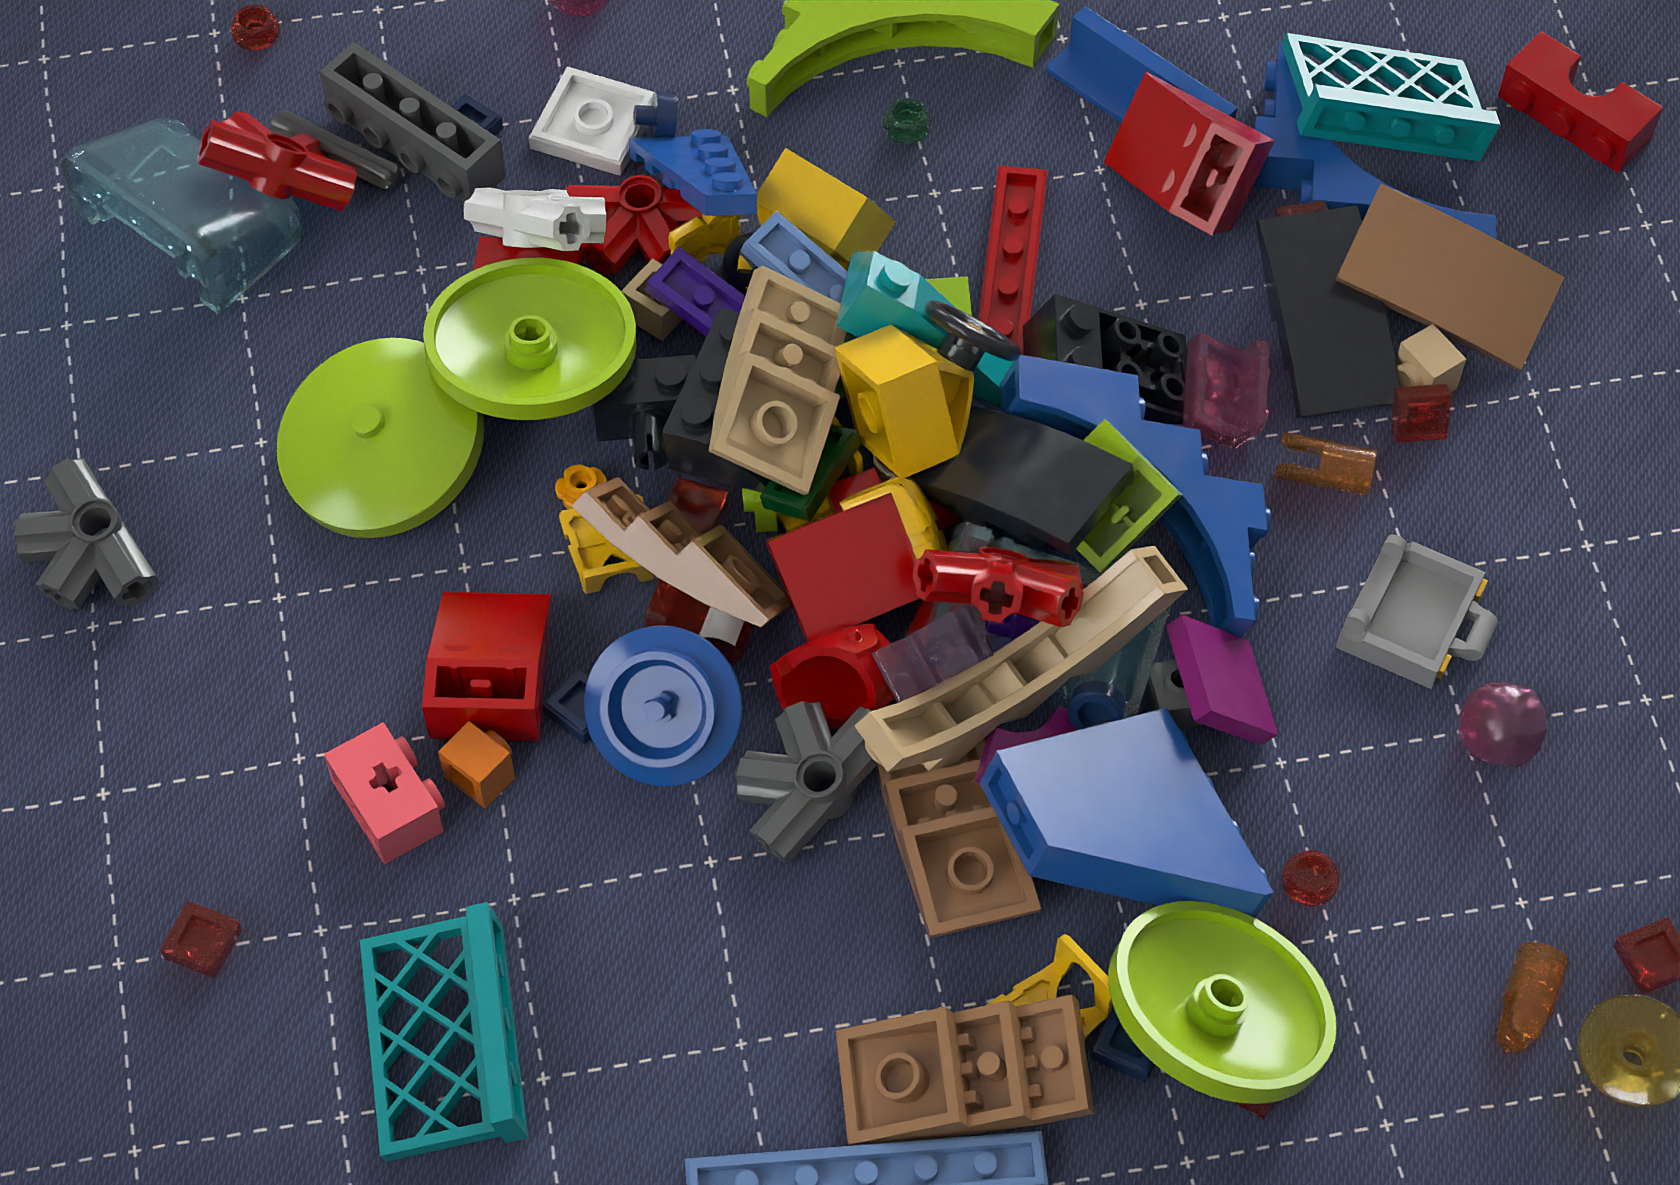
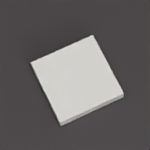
[529,66,654,176]

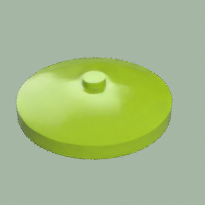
[423,258,636,420]
[277,338,484,538]
[1108,901,1337,1104]

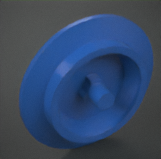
[584,625,743,786]

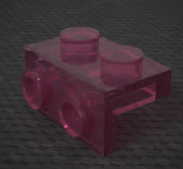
[1183,332,1271,449]

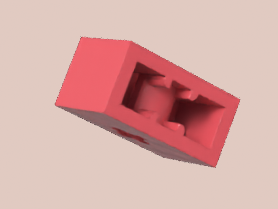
[324,722,445,865]

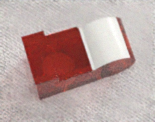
[644,579,754,663]

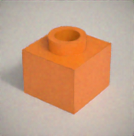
[438,721,515,809]

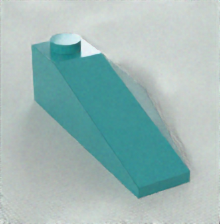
[836,251,1014,408]

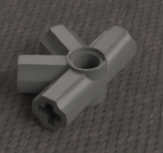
[14,458,160,611]
[736,701,878,865]

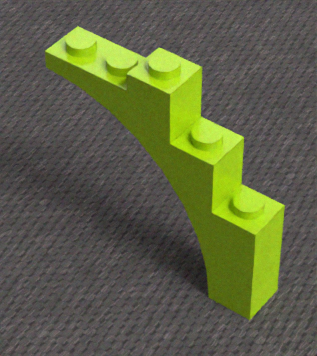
[746,0,1059,117]

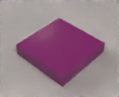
[1166,615,1278,745]

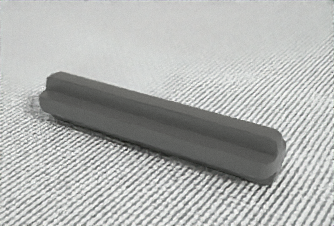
[270,109,401,191]

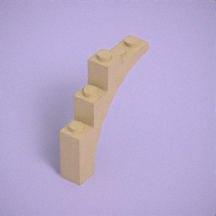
[855,546,1188,772]

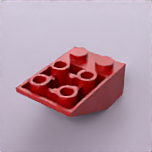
[1104,72,1275,235]
[422,592,552,741]

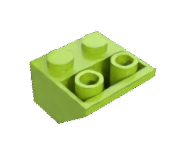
[1076,419,1182,573]

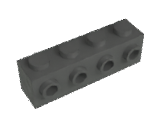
[319,42,506,202]

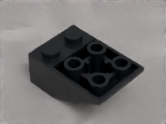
[1023,294,1192,424]

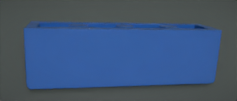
[1047,6,1238,123]

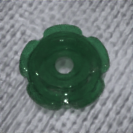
[883,98,931,143]

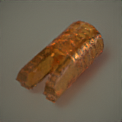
[1274,432,1377,496]
[1495,942,1569,1054]

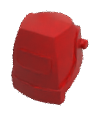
[770,624,902,729]

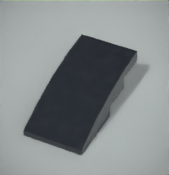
[1256,206,1403,418]
[901,406,1135,556]

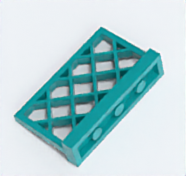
[1281,33,1501,162]
[360,902,528,1162]

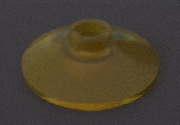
[1577,994,1680,1107]

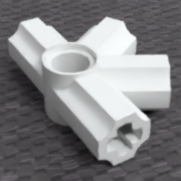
[464,187,606,251]

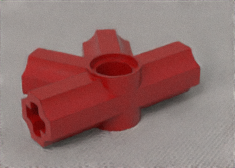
[197,111,357,212]
[565,175,703,277]
[912,547,1084,627]

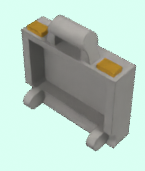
[1336,534,1498,689]

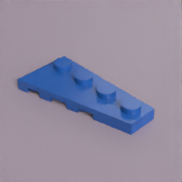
[629,129,757,216]

